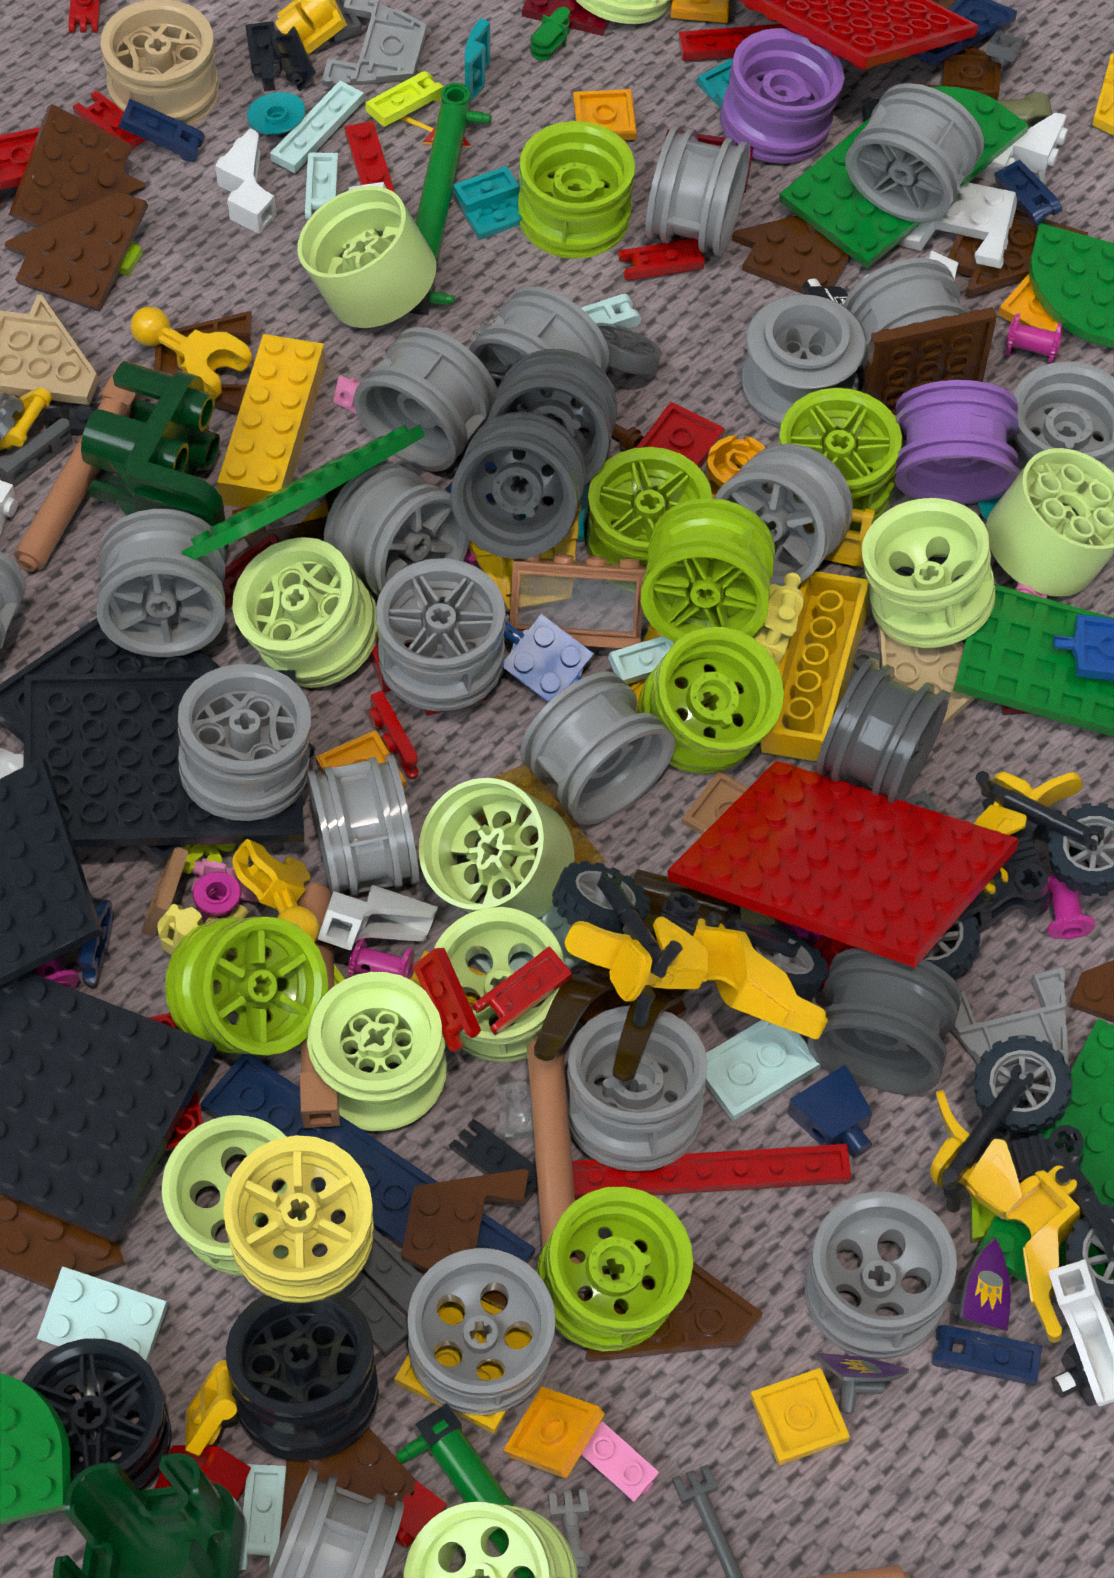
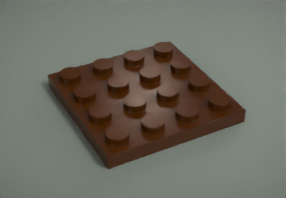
[862,307,997,415]

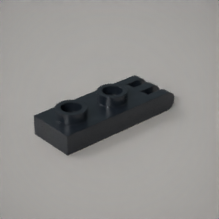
[449,1119,538,1205]

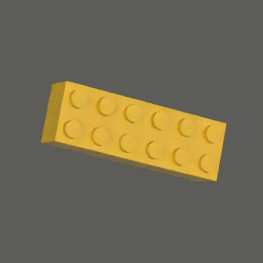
[217,334,326,508]
[761,571,870,762]

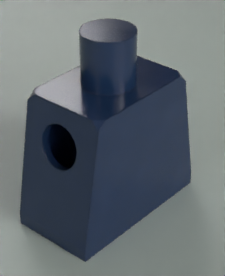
[787,1065,872,1157]

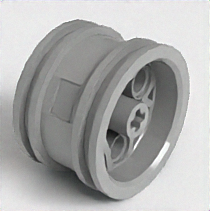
[843,258,968,372]
[178,664,311,821]

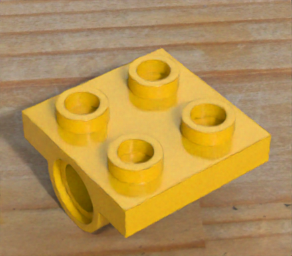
[276,0,347,55]

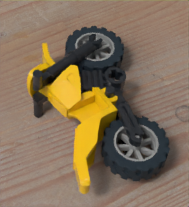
[923,771,1114,980]
[552,861,828,1039]
[930,1035,1114,1343]

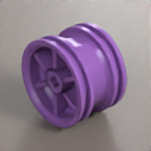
[720,28,844,164]
[895,380,1019,504]

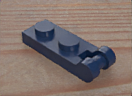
[118,99,205,162]
[994,159,1062,226]
[931,1325,1042,1386]

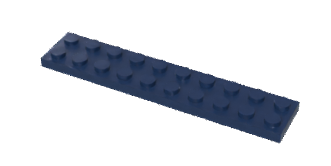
[200,1054,535,1305]

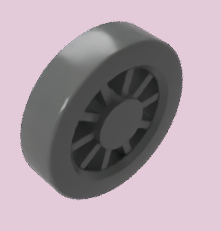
[596,323,662,375]

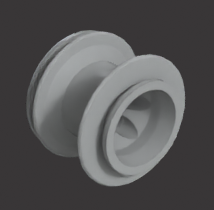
[742,294,866,429]

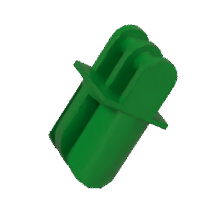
[530,7,570,62]

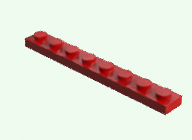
[572,1144,851,1200]

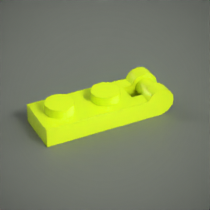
[365,71,445,127]

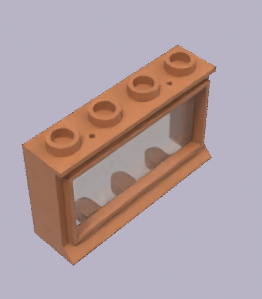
[509,554,646,648]

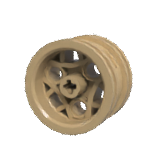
[101,0,219,126]

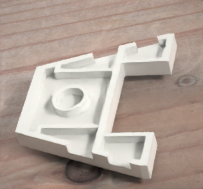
[898,182,1017,269]

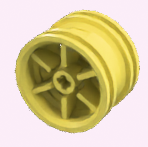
[223,1135,374,1303]

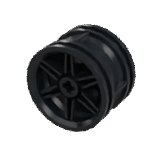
[22,1338,172,1491]

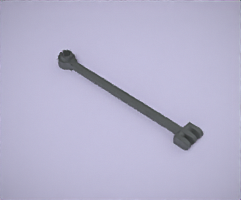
[672,1465,744,1578]

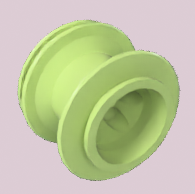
[307,972,447,1131]

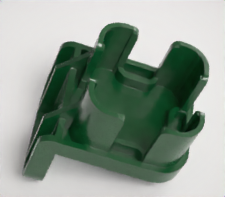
[81,361,229,554]
[53,1453,244,1578]

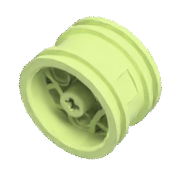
[232,537,378,688]

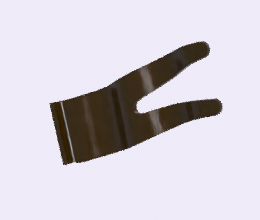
[534,869,731,1081]

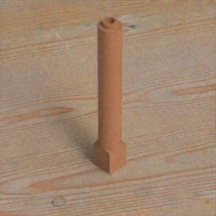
[14,364,147,572]
[297,883,340,1128]
[527,1036,584,1300]

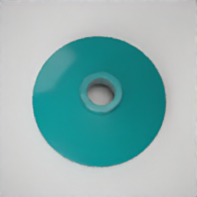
[247,92,305,134]

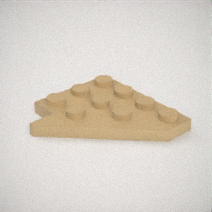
[0,294,99,405]
[878,626,976,732]

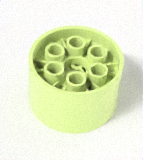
[297,186,436,328]
[986,448,1114,596]
[419,778,574,918]

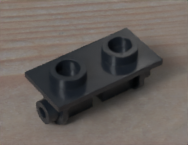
[270,26,316,91]

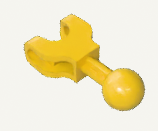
[130,306,253,399]
[232,839,320,943]

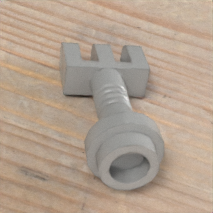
[548,1488,591,1575]

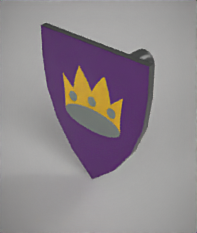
[948,1238,1011,1331]
[814,1353,909,1413]

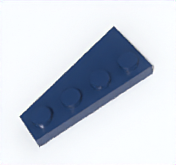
[912,0,1017,65]

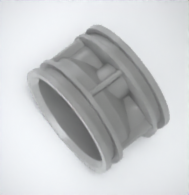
[805,1191,957,1359]
[408,1248,555,1415]

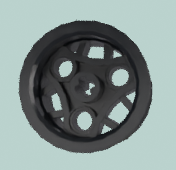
[226,1292,379,1462]

